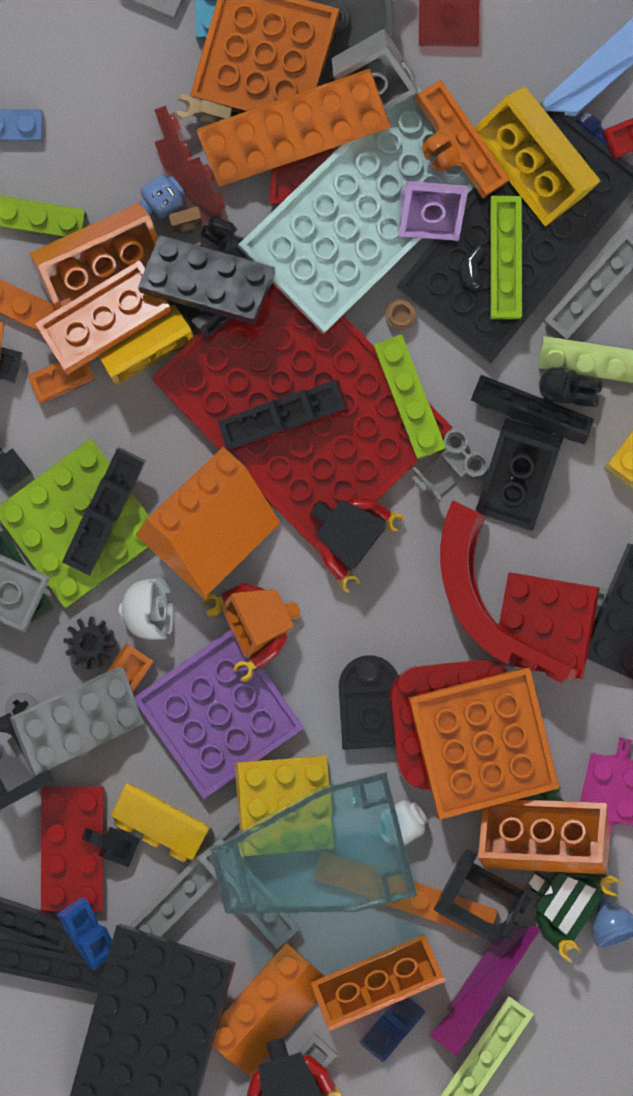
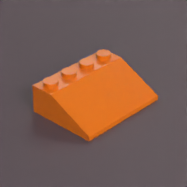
[136,447,280,599]

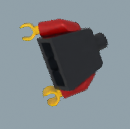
[310,498,404,593]
[247,1037,343,1096]

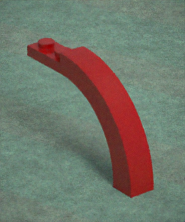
[440,500,579,683]

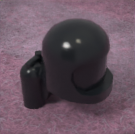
[201,216,250,260]
[539,367,603,407]

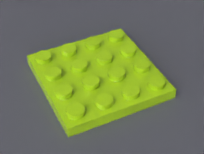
[0,438,149,609]

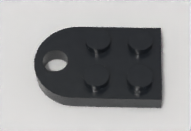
[339,655,398,750]

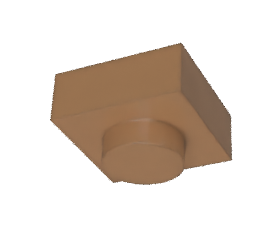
[169,206,202,234]

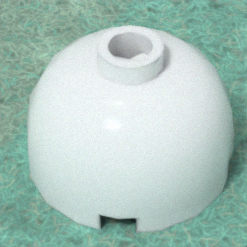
[119,577,174,640]

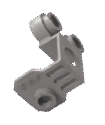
[411,429,488,503]

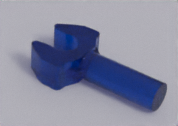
[575,111,607,146]

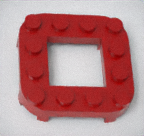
[388,659,508,790]

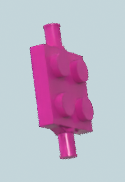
[580,737,633,842]

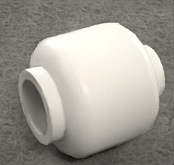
[380,800,428,846]

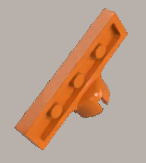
[414,80,510,198]

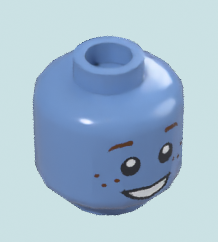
[139,174,186,220]

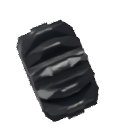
[63,617,116,669]

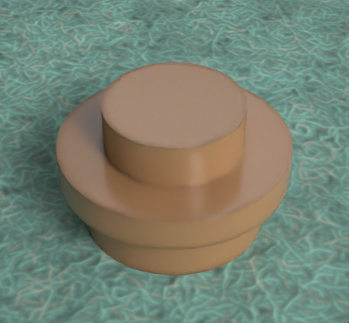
[385,300,416,330]

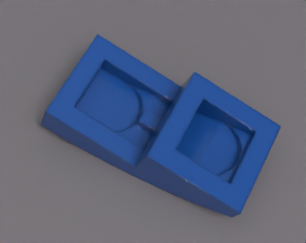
[57,897,112,970]

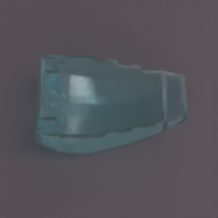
[210,772,417,914]

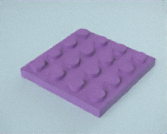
[134,629,304,799]

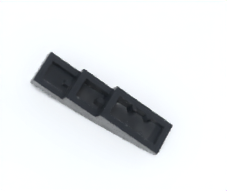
[217,379,349,450]
[62,447,147,576]

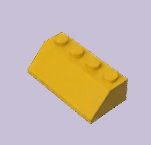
[474,86,601,226]

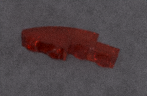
[154,105,225,219]

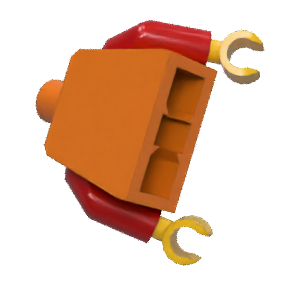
[203,583,300,682]

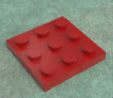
[492,572,600,679]

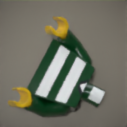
[526,871,623,963]

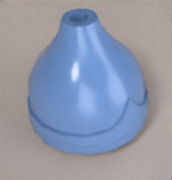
[592,896,633,948]

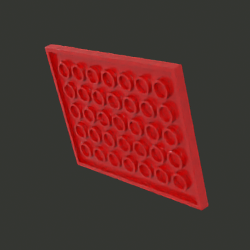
[151,283,453,553]

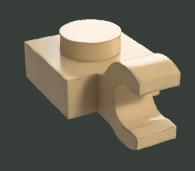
[173,94,232,125]

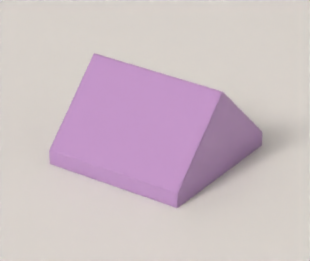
[398,181,468,241]

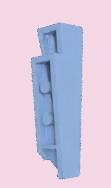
[540,18,633,116]

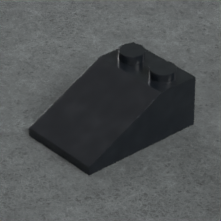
[475,419,564,531]

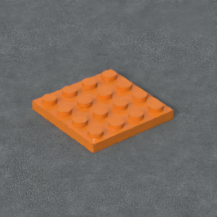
[190,0,341,112]
[408,667,559,820]

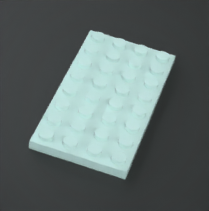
[237,86,474,334]

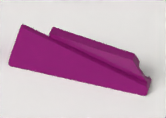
[429,925,541,1056]

